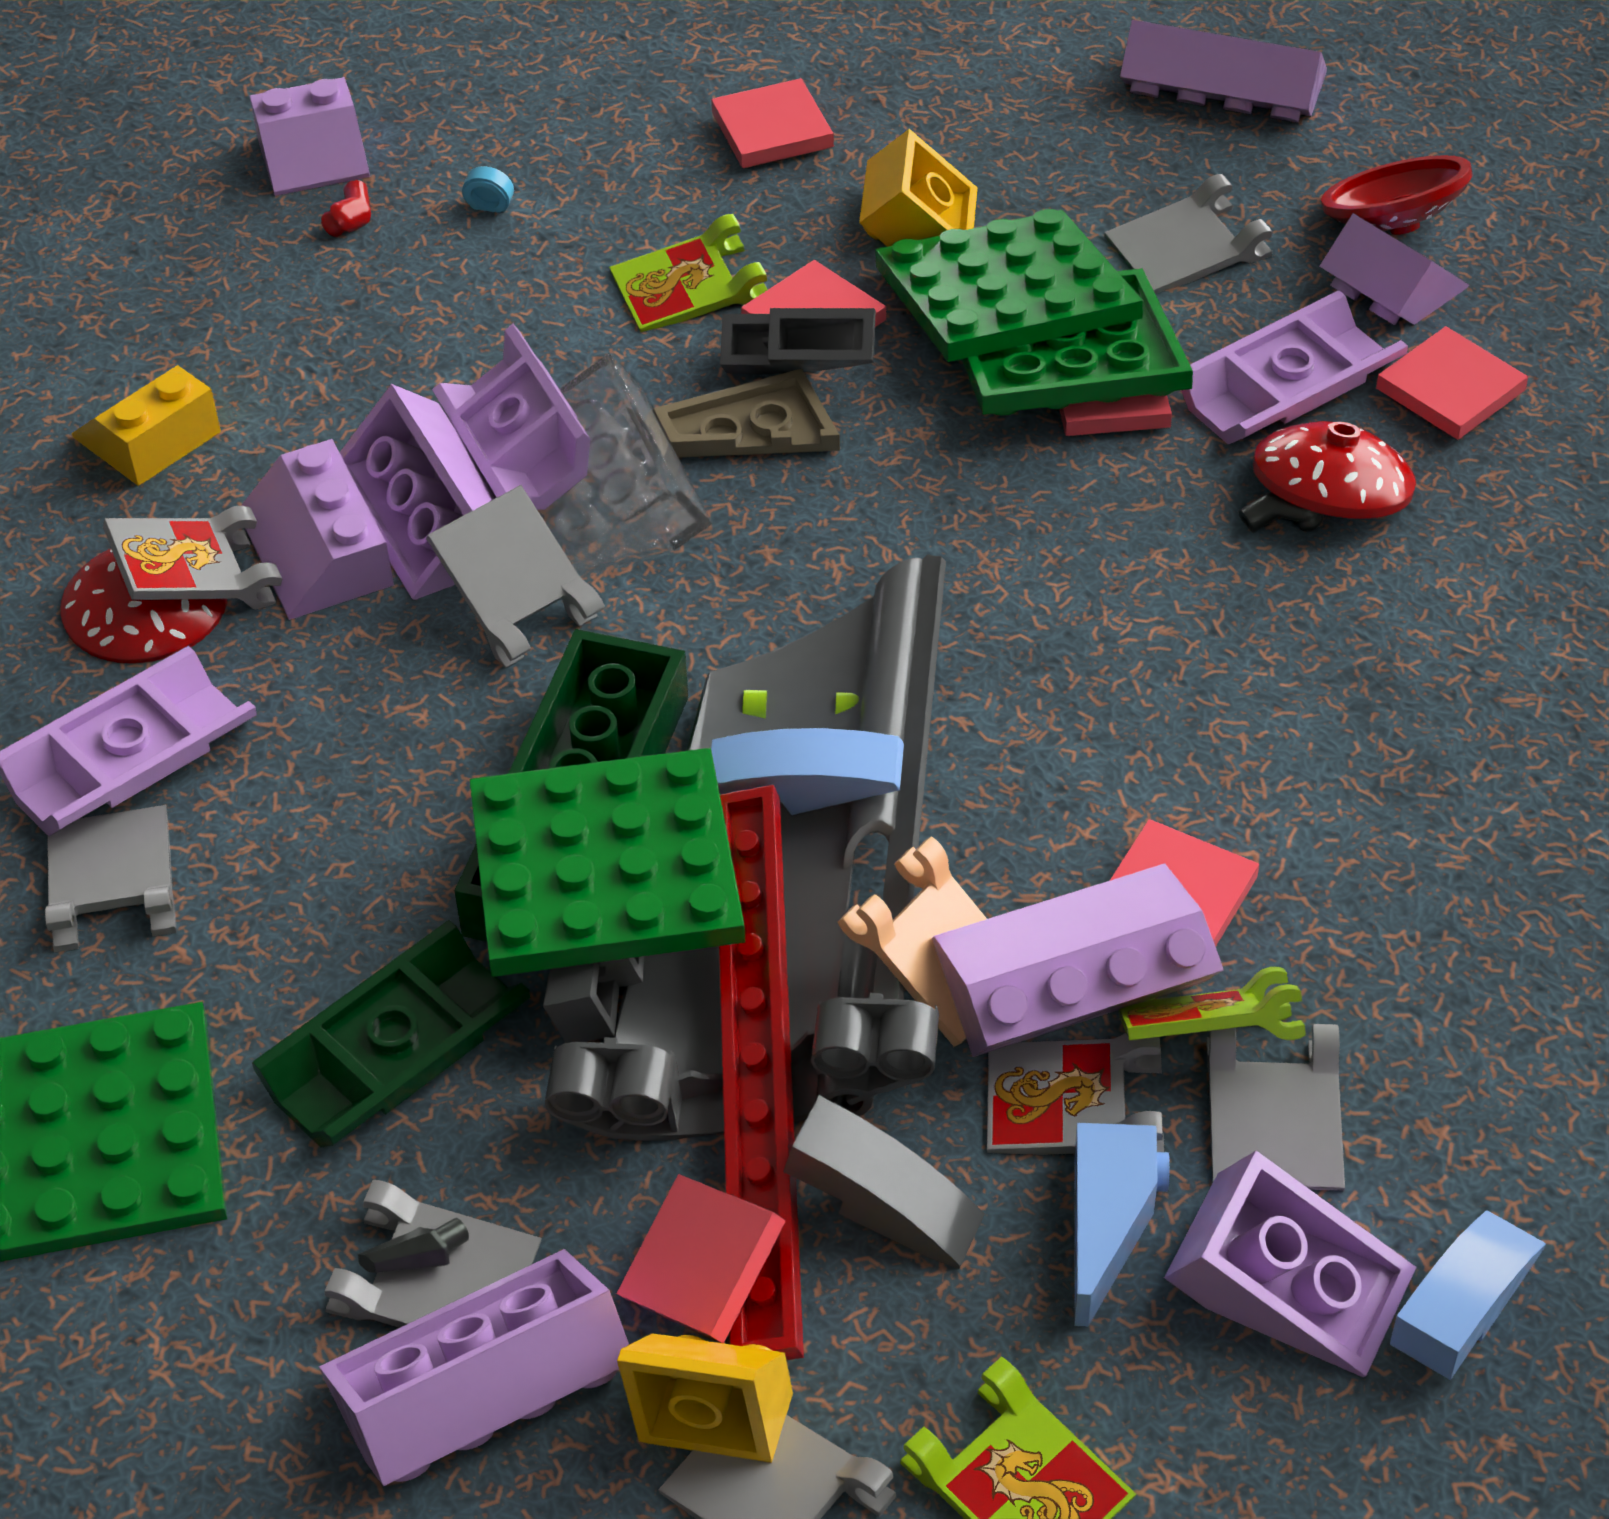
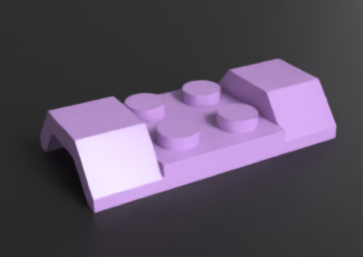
[1181,290,1408,445]
[432,324,591,510]
[0,646,257,836]

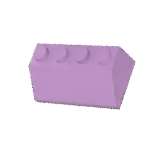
[1120,20,1327,122]
[340,384,497,600]
[932,863,1224,1057]
[319,1249,629,1486]

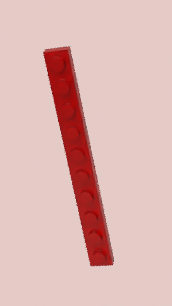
[719,785,804,1360]

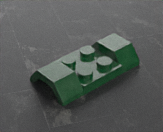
[252,920,530,1147]

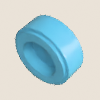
[462,166,514,213]

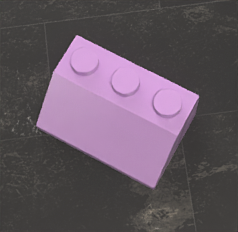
[241,439,394,620]

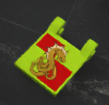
[609,214,768,332]
[1118,967,1306,1040]
[900,1356,1136,1519]

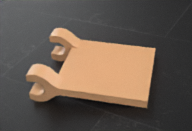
[838,837,987,1047]

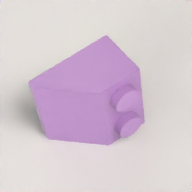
[250,77,370,196]
[1319,213,1469,325]

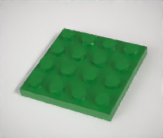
[875,209,1143,362]
[962,268,1193,415]
[470,748,746,977]
[0,1001,227,1262]

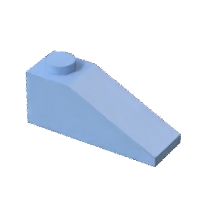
[1074,1123,1169,1327]

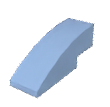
[711,728,904,815]
[1390,1211,1546,1380]

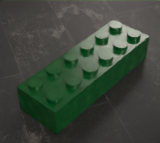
[454,629,689,942]

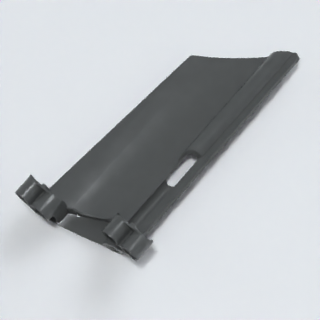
[545,554,946,1141]

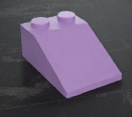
[1164,1151,1416,1377]

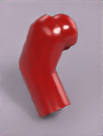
[321,180,371,237]

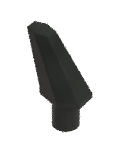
[357,1218,469,1273]

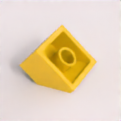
[859,129,977,247]
[71,365,221,486]
[617,1333,793,1463]

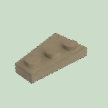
[653,368,840,458]

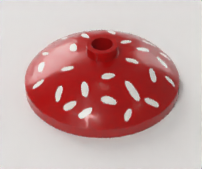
[1321,155,1473,235]
[1252,421,1416,519]
[60,549,228,663]

